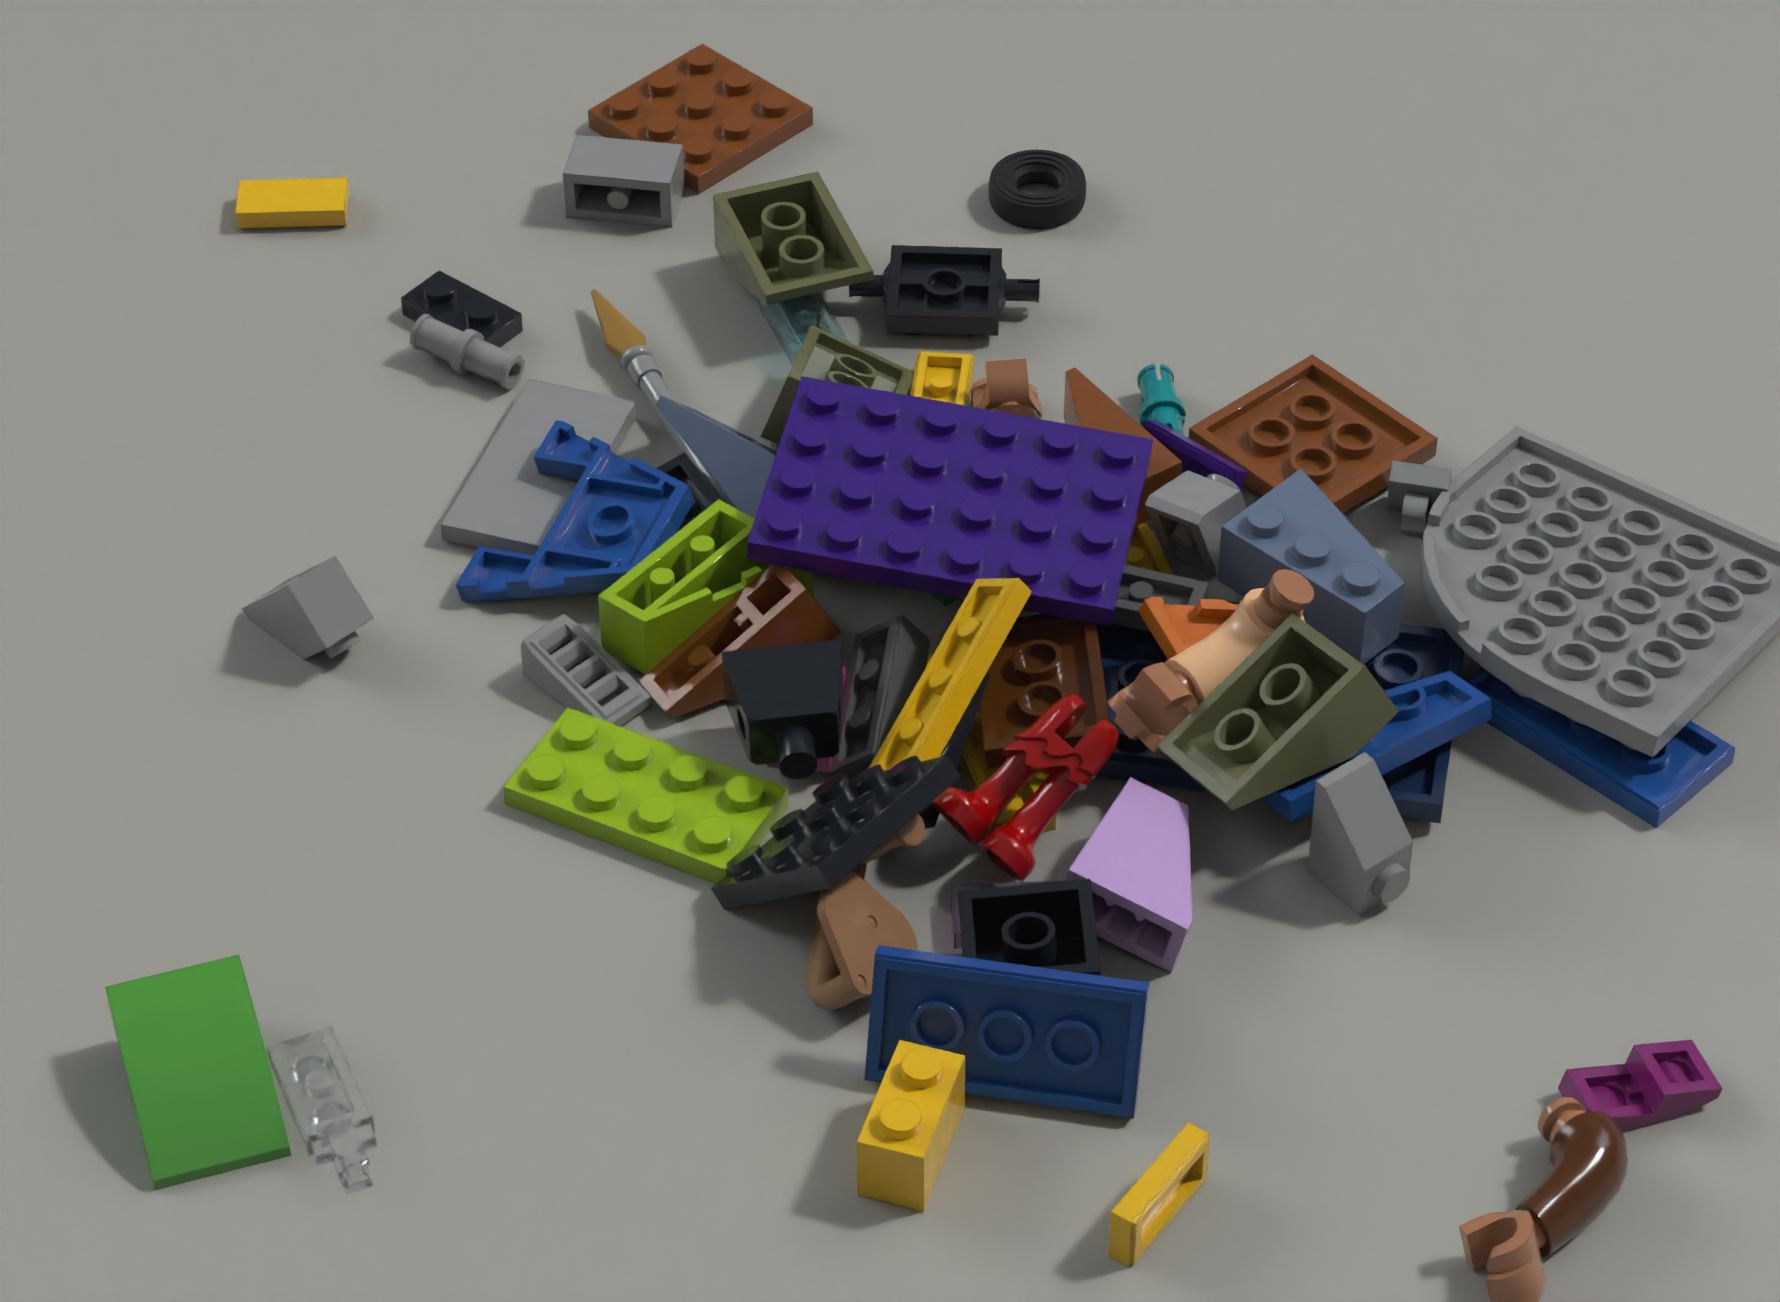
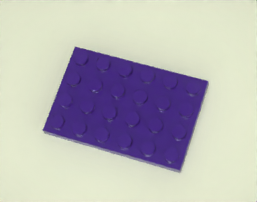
[747,376,1154,627]

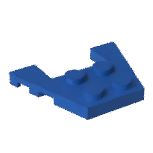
[456,420,694,603]

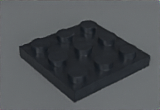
[711,755,961,910]

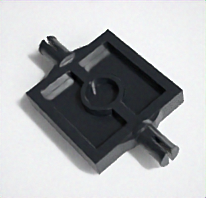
[849,245,1040,337]

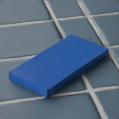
[1466,668,1735,828]
[864,945,1150,1118]

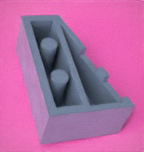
[1218,468,1405,665]

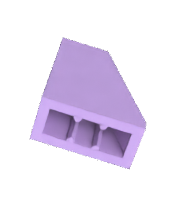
[1065,777,1193,973]

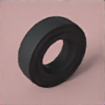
[989,149,1086,229]

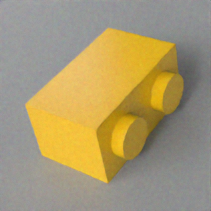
[856,1040,965,1212]

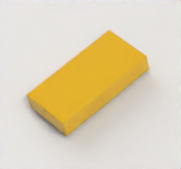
[235,177,350,229]
[1108,1122,1210,1267]

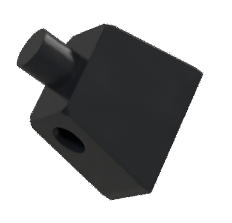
[721,639,844,780]

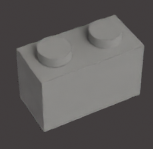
[563,135,685,227]

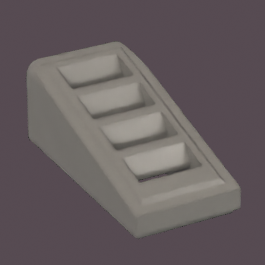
[521,614,652,726]

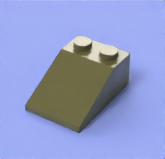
[713,171,874,304]
[760,325,914,451]
[1156,613,1399,810]

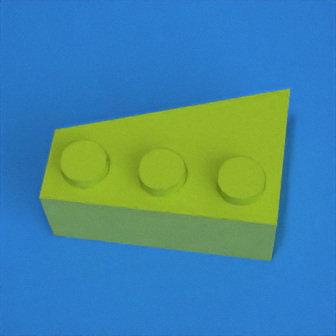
[598,499,813,675]

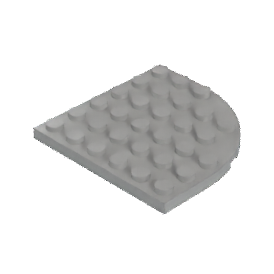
[1419,426,1780,757]

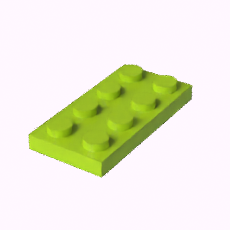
[503,707,788,884]

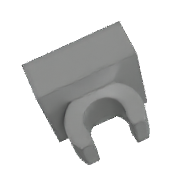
[1387,460,1452,536]

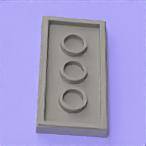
[441,379,637,555]

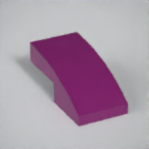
[1558,1039,1723,1132]

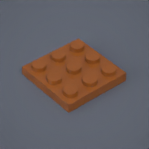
[588,44,813,194]
[1188,354,1438,514]

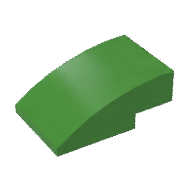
[105,954,291,1190]

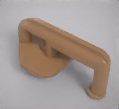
[804,814,925,1010]

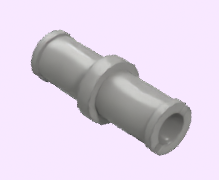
[410,314,525,390]

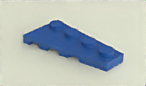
[1259,671,1492,822]

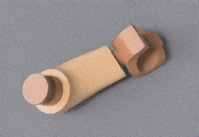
[1107,569,1314,754]

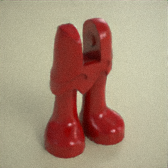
[932,693,1119,883]

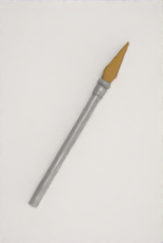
[591,289,737,509]

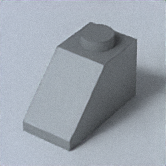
[1145,470,1246,577]
[242,556,374,659]
[1307,752,1413,916]

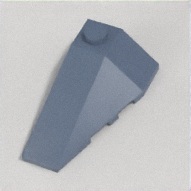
[656,395,777,518]

